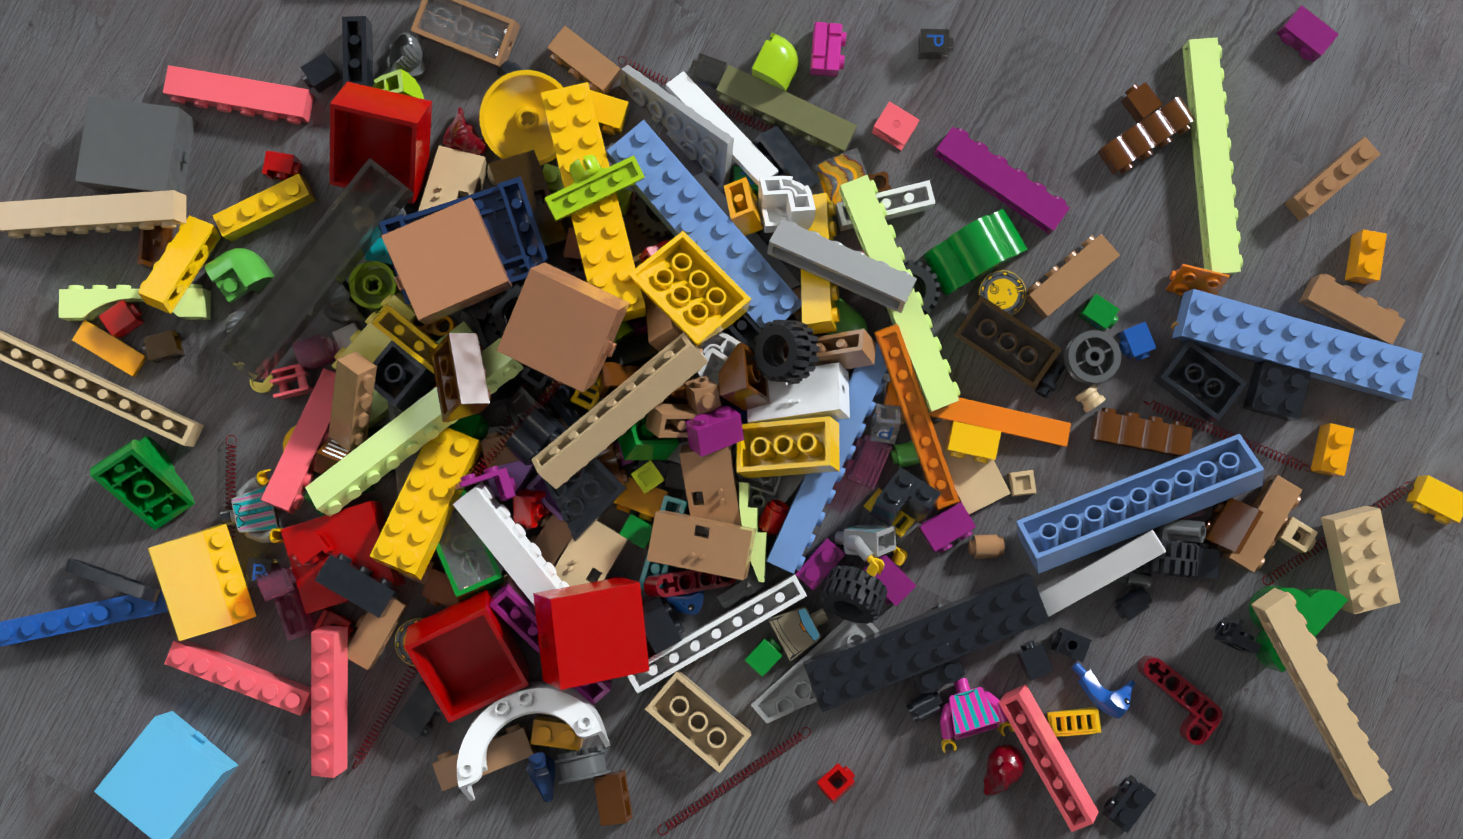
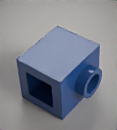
[1117,322,1156,361]

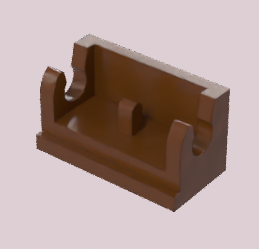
[137,225,174,269]
[593,770,633,826]

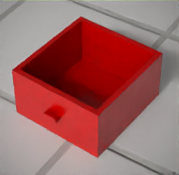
[329,82,432,204]
[281,501,406,614]
[533,577,650,690]
[404,589,529,723]

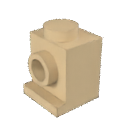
[1276,517,1318,553]

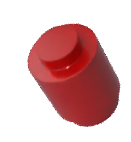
[758,499,789,536]

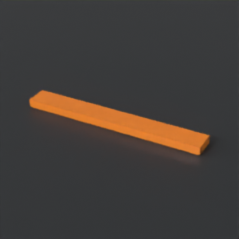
[874,324,960,510]
[883,381,1071,447]

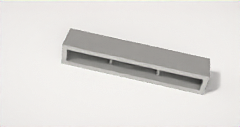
[767,219,917,313]

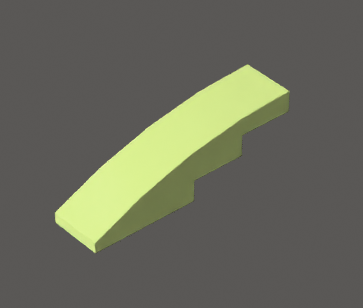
[739,482,767,582]

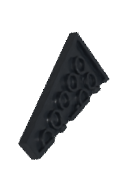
[505,386,627,542]

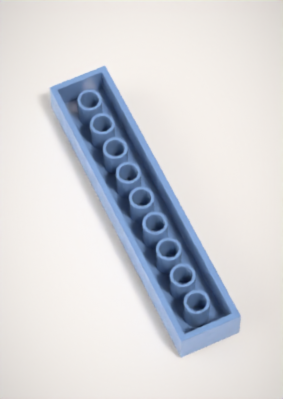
[606,120,802,328]
[1172,289,1423,402]
[766,342,888,574]
[1016,434,1264,574]

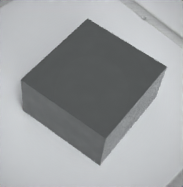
[75,96,196,194]

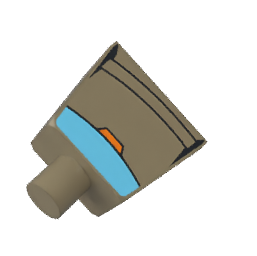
[768,606,829,661]

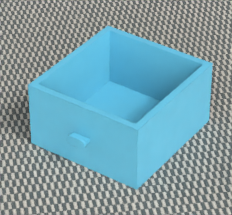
[94,711,238,839]

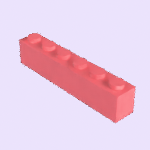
[163,65,314,125]
[261,368,336,514]
[311,625,348,778]
[164,639,311,716]
[998,684,1098,832]

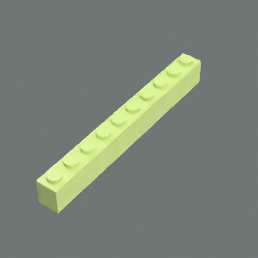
[1182,38,1243,276]
[838,175,960,413]
[305,338,524,517]

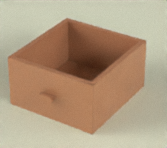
[382,198,513,325]
[497,262,630,392]

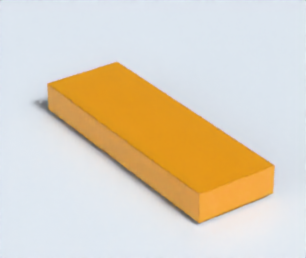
[72,320,147,377]

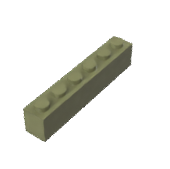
[716,65,857,156]

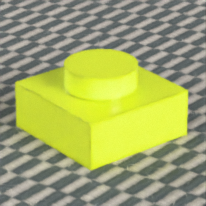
[631,460,665,494]

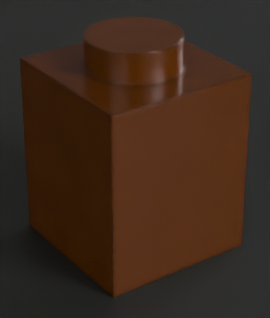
[1121,82,1163,124]

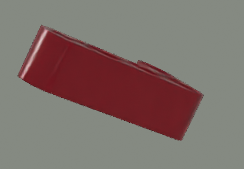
[644,569,736,597]
[1137,656,1223,745]

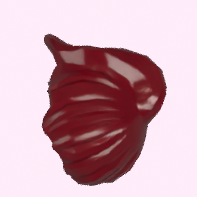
[442,107,487,155]
[983,744,1026,796]

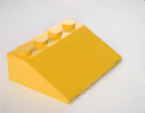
[628,231,751,346]
[148,524,256,641]

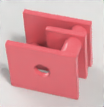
[871,101,919,151]
[267,363,314,400]

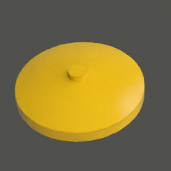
[479,70,563,165]

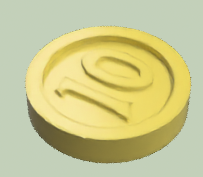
[250,369,274,393]

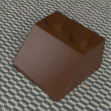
[717,342,770,411]
[1204,498,1264,554]

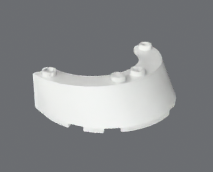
[457,681,610,801]

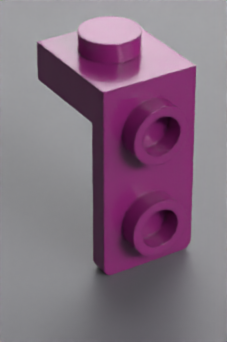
[455,466,517,502]

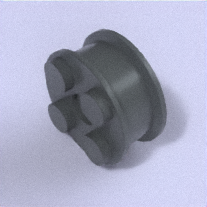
[1063,330,1121,385]
[554,745,611,784]

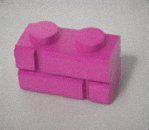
[810,22,847,77]

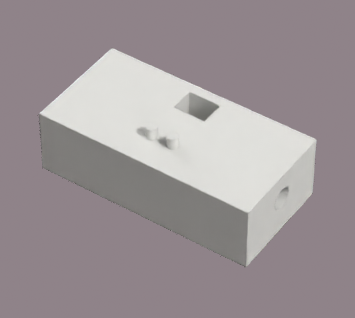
[747,362,850,423]

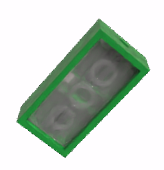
[436,490,505,602]

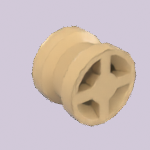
[1075,384,1106,413]

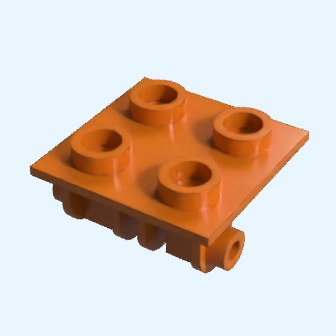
[1166,264,1230,295]

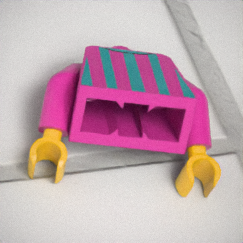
[940,678,1014,753]

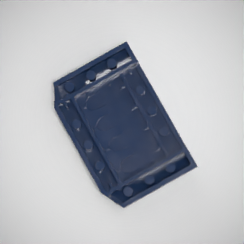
[379,176,548,306]

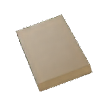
[933,420,1011,514]

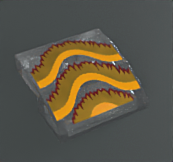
[812,148,867,206]

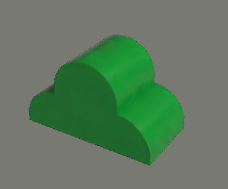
[922,209,1028,297]
[90,436,195,530]
[1249,586,1348,673]

